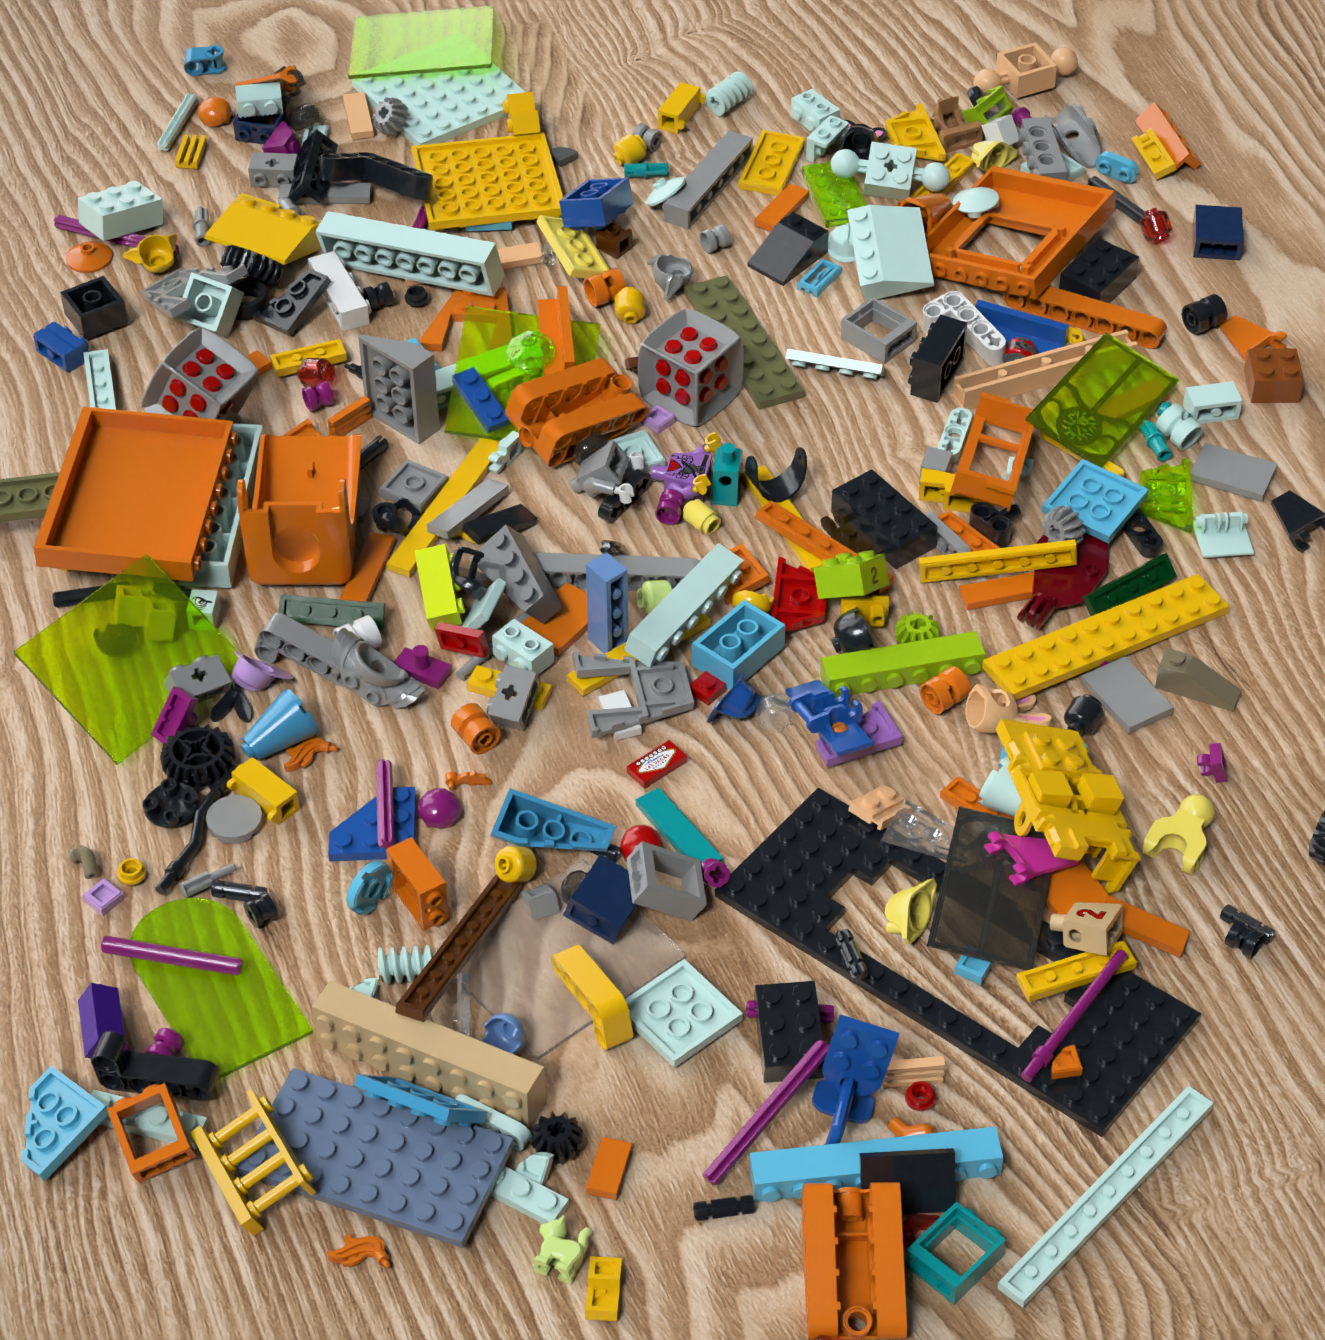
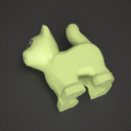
[533,1215,592,1284]

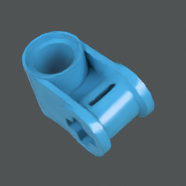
[184,45,227,76]

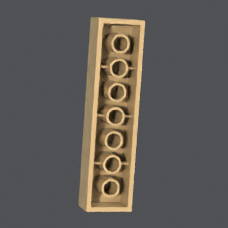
[312,981,546,1130]

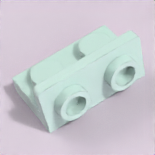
[806,115,849,163]

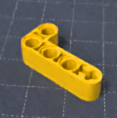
[551,944,633,1050]

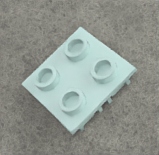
[1192,511,1254,558]

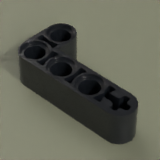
[92,1032,220,1101]

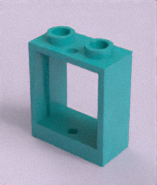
[905,1202,1006,1305]

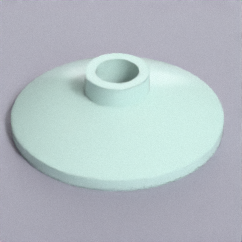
[646,177,685,207]

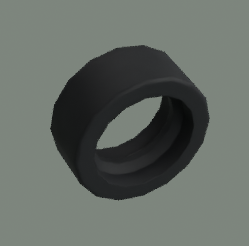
[228,278,269,321]

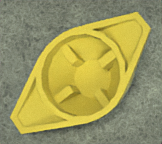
[971,140,1018,172]
[885,878,937,945]

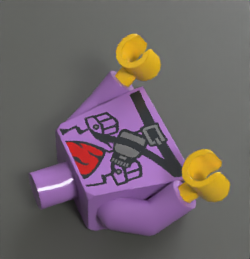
[651,432,721,502]

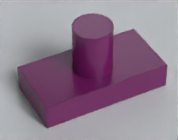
[393,645,452,689]
[151,686,198,743]

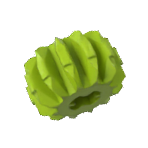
[895,611,940,644]

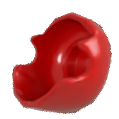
[620,825,663,862]

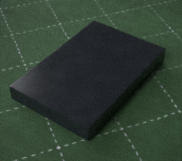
[859,1148,956,1214]

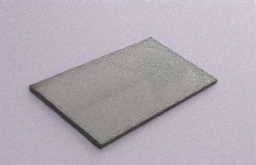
[927,806,1051,971]

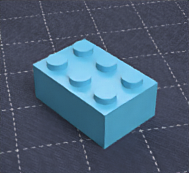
[692,600,785,690]

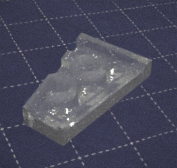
[880,799,977,865]

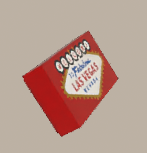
[627,740,687,789]

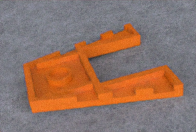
[419,287,513,352]

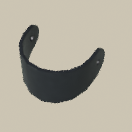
[745,447,807,502]

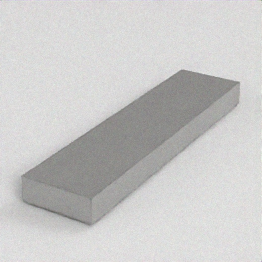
[278,183,372,204]
[427,478,509,539]

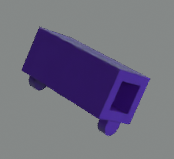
[78,983,125,1064]

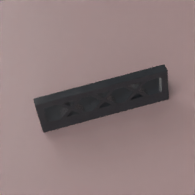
[288,129,338,204]

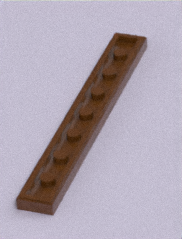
[395,875,522,1022]

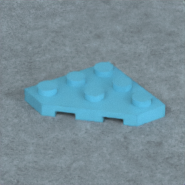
[21,1066,109,1181]

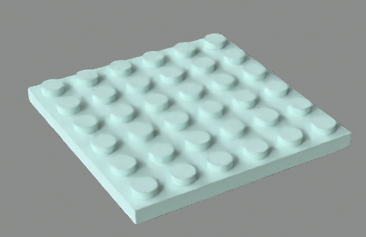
[351,36,525,146]

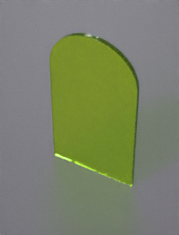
[130,898,313,1080]

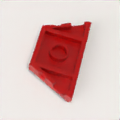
[771,557,827,633]

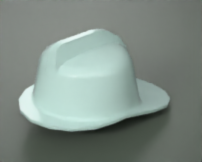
[828,223,856,263]

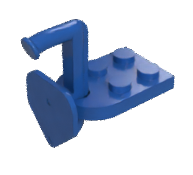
[812,1014,899,1145]

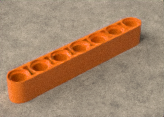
[1004,286,1167,349]

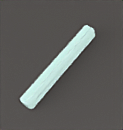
[157,93,198,152]

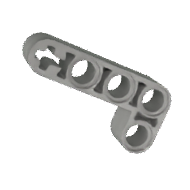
[254,613,347,687]

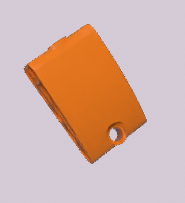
[505,358,649,467]
[801,1182,907,1340]

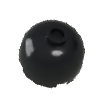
[830,607,874,654]

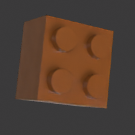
[1244,348,1304,403]

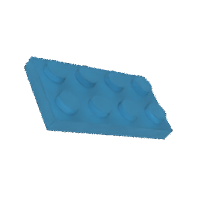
[354,1074,488,1127]

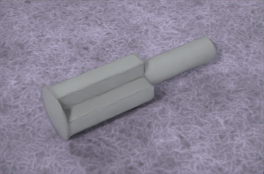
[179,863,237,899]

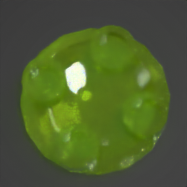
[506,331,555,374]

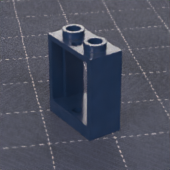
[233,96,294,144]

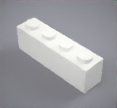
[308,251,371,331]

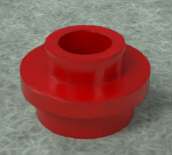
[905,1081,936,1111]

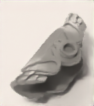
[1044,103,1102,168]
[331,628,426,708]

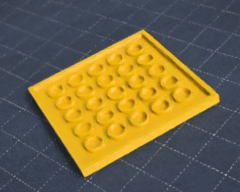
[411,132,563,230]

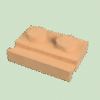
[848,785,915,831]

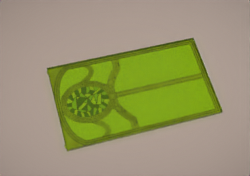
[1025,332,1179,468]

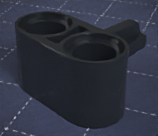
[969,502,1021,548]

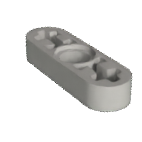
[924,511,971,555]

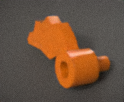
[445,771,492,790]

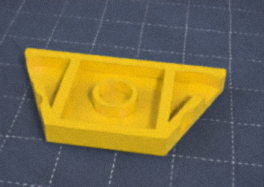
[885,103,946,161]

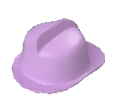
[231,650,293,691]

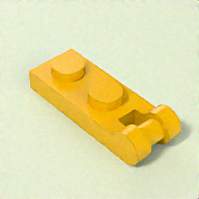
[1131,128,1177,180]

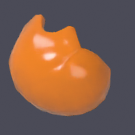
[198,96,233,127]

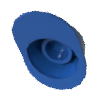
[707,673,760,723]

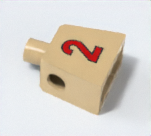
[1050,902,1124,956]

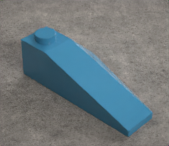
[490,788,616,852]

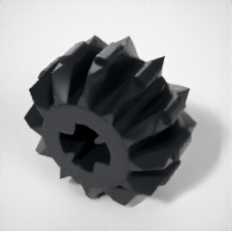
[531,1111,583,1165]

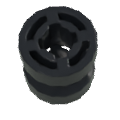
[363,282,394,311]
[1224,919,1265,959]

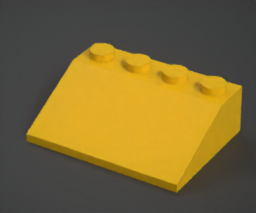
[204,196,321,265]

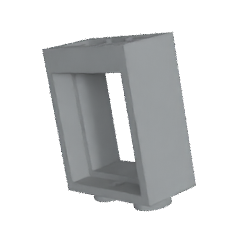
[841,297,917,364]
[627,841,707,921]

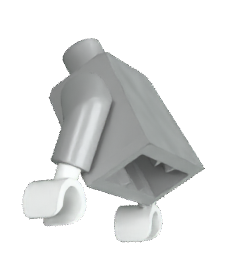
[570,440,644,504]

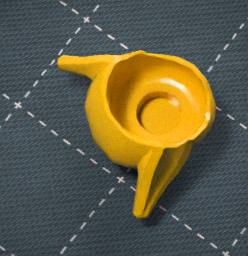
[122,234,178,273]

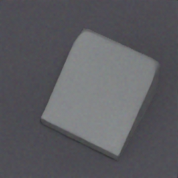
[521,884,559,920]

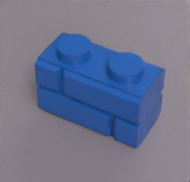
[33,322,89,373]

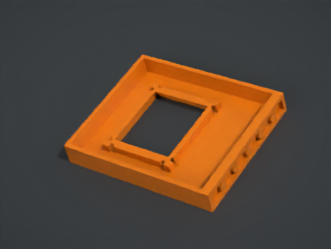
[925,166,1116,300]

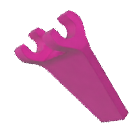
[984,831,1080,886]

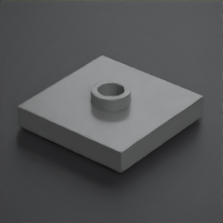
[379,459,449,513]

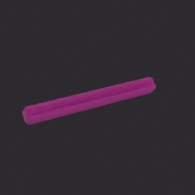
[101,936,243,975]

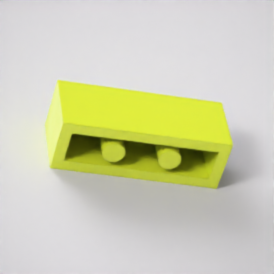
[415,544,465,631]

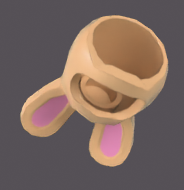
[965,684,1052,734]

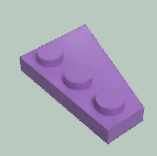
[816,700,903,767]

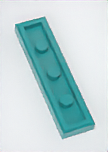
[635,787,723,863]

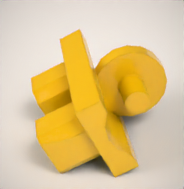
[840,594,889,627]

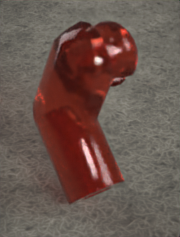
[902,1214,940,1246]

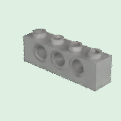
[1018,117,1068,181]

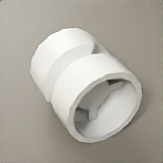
[333,615,382,649]

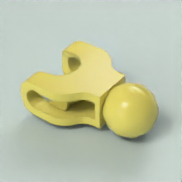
[1142,794,1215,875]

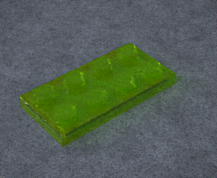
[802,162,866,228]

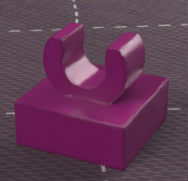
[1197,743,1227,783]

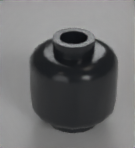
[1063,694,1104,736]

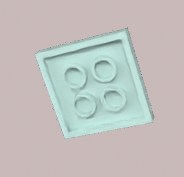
[625,959,743,1068]

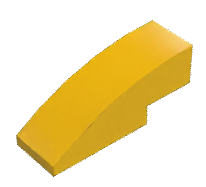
[919,468,995,513]

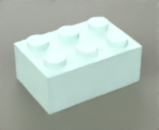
[78,181,163,241]

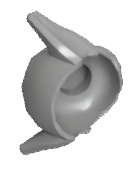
[647,254,693,301]

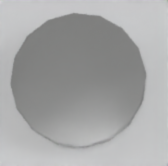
[206,795,263,844]

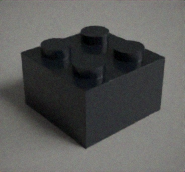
[60,276,128,340]

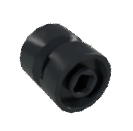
[1181,294,1228,334]

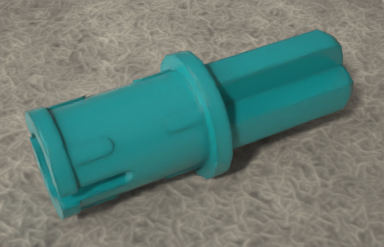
[624,161,669,179]
[1140,420,1172,462]

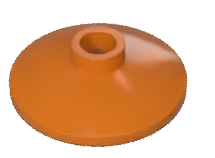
[65,241,113,273]

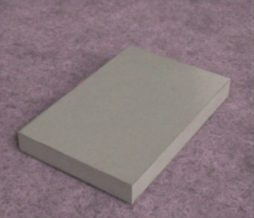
[1189,443,1277,502]
[1081,656,1174,734]

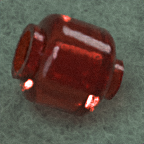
[1139,208,1173,244]
[297,357,335,388]

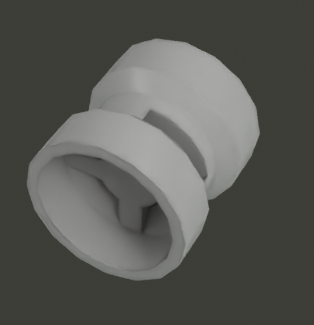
[633,123,663,152]
[699,224,731,253]

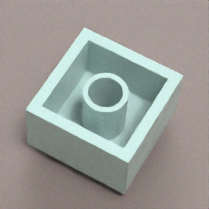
[175,273,244,337]

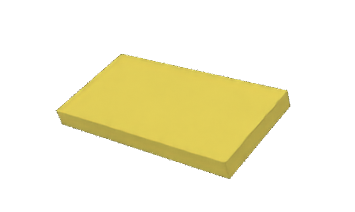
[537,215,610,278]

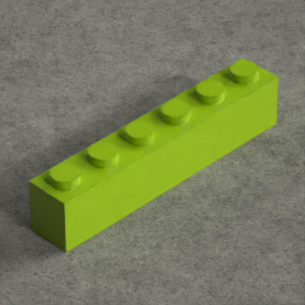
[820,631,986,698]

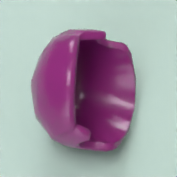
[418,788,461,829]

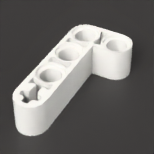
[923,291,1006,366]

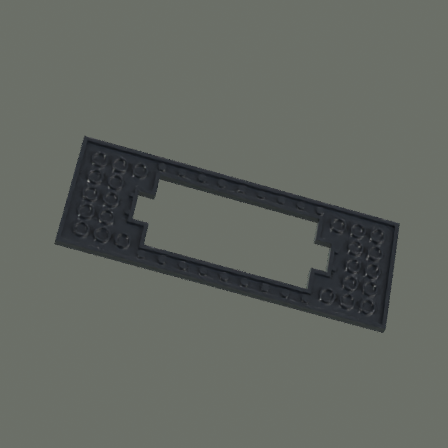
[715,787,1201,1137]

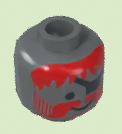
[1003,337,1037,363]

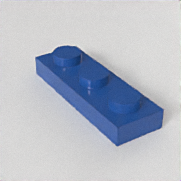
[452,367,510,433]

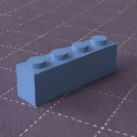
[586,552,629,654]

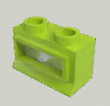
[962,85,1014,133]

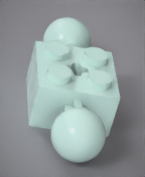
[831,142,950,200]

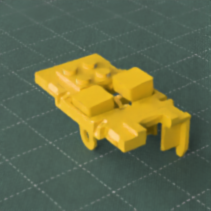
[996,719,1141,895]

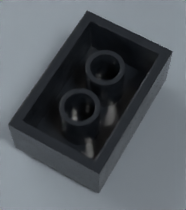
[1059,238,1139,303]
[908,314,968,403]
[754,981,825,1083]

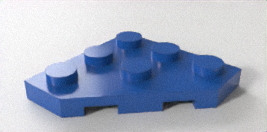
[328,787,416,861]

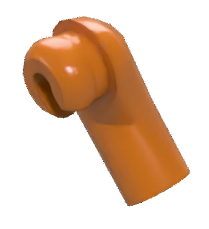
[888,1117,935,1137]

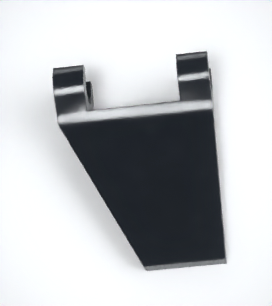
[1271,490,1325,552]

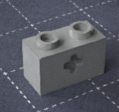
[248,152,298,188]
[164,654,232,703]
[487,665,541,731]

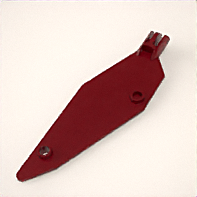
[1017,533,1109,630]

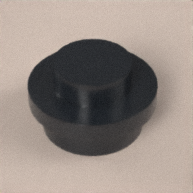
[405,286,428,307]

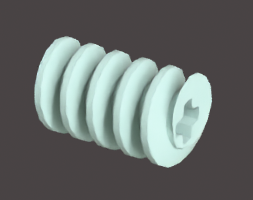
[705,72,753,116]
[378,945,438,985]

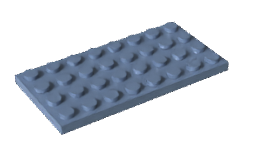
[237,1068,515,1248]

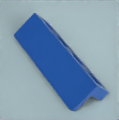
[975,299,1069,354]

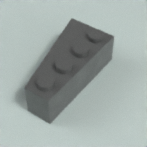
[469,525,563,624]

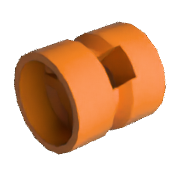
[583,268,626,307]
[919,666,971,714]
[451,703,501,754]

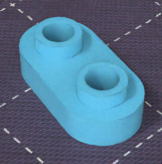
[1095,151,1140,184]

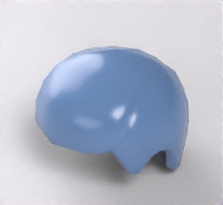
[481,1013,526,1055]

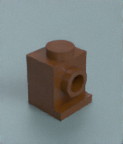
[596,222,632,259]

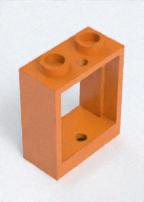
[386,837,449,931]
[107,1083,197,1183]

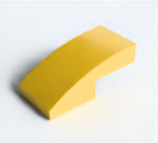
[585,1256,622,1321]

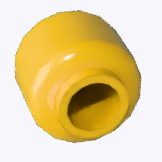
[613,134,647,165]
[614,287,646,324]
[495,846,537,883]

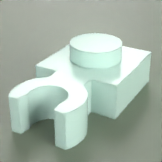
[488,431,522,473]

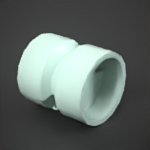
[1156,404,1204,451]

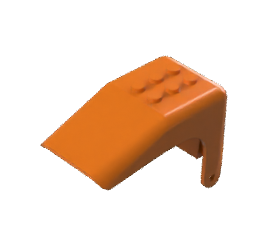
[237,434,362,585]

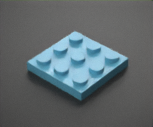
[1042,459,1149,544]

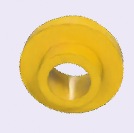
[117,858,146,885]

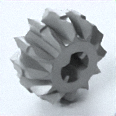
[371,97,410,136]
[1041,505,1086,545]

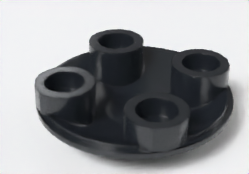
[142,778,200,828]

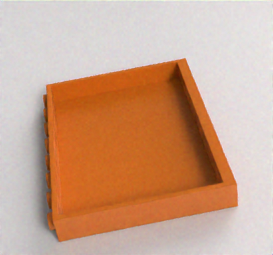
[33,406,238,582]

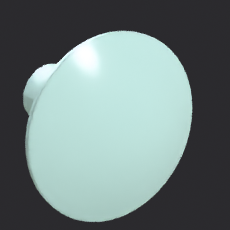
[953,187,999,218]

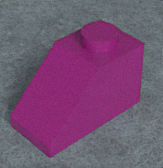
[262,122,302,156]

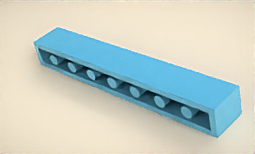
[749,1126,1003,1202]

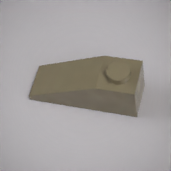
[1155,648,1242,712]

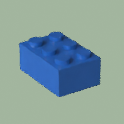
[559,177,634,230]

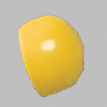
[732,590,774,614]

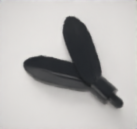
[210,681,252,723]

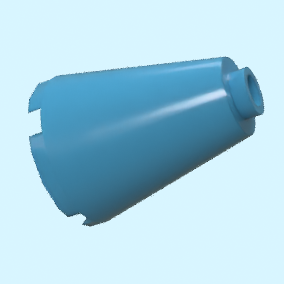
[241,689,320,760]

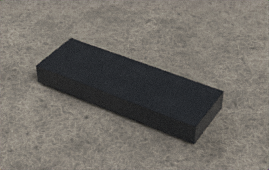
[462,504,537,545]

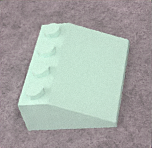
[847,205,935,302]

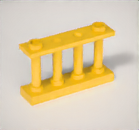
[190,1089,316,1237]

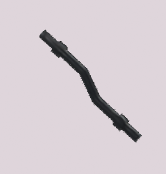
[155,765,237,895]

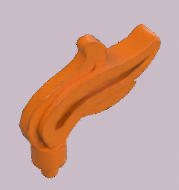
[284,737,338,772]
[327,1234,390,1268]

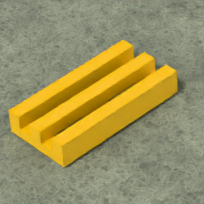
[175,134,207,169]

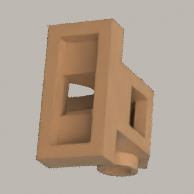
[930,96,983,153]

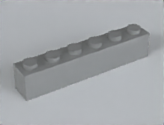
[662,130,753,229]

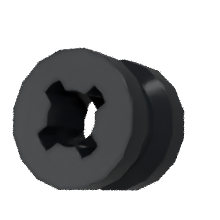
[243,892,278,928]

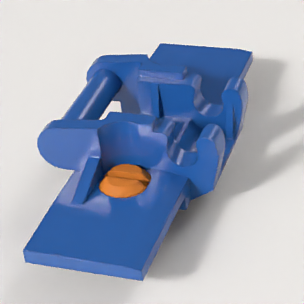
[785,680,873,757]

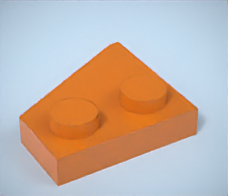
[724,543,770,605]

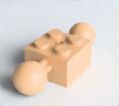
[973,42,1078,98]

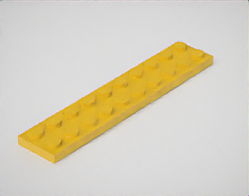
[982,574,1230,700]

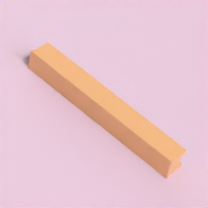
[951,330,1138,409]

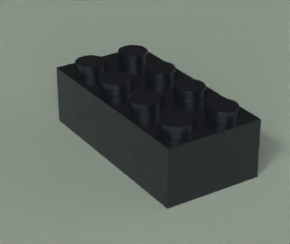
[831,469,937,569]

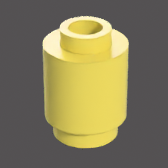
[683,499,721,535]

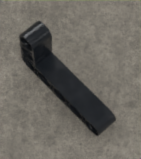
[319,152,433,200]

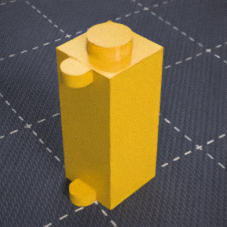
[658,82,706,134]
[226,757,300,825]

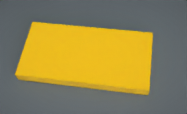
[738,130,805,196]

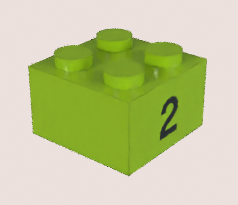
[813,550,889,599]

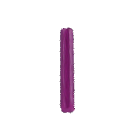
[376,759,395,848]

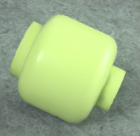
[637,580,673,614]

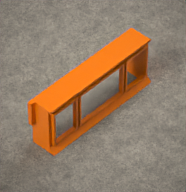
[949,391,1035,511]

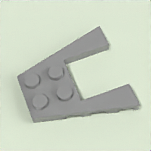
[140,265,248,318]
[572,651,694,738]

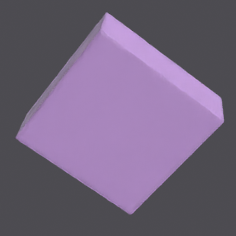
[641,405,675,434]
[82,878,124,916]

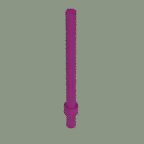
[1021,949,1127,1082]

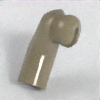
[69,845,99,879]

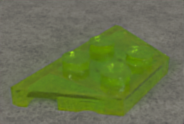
[1139,458,1193,533]

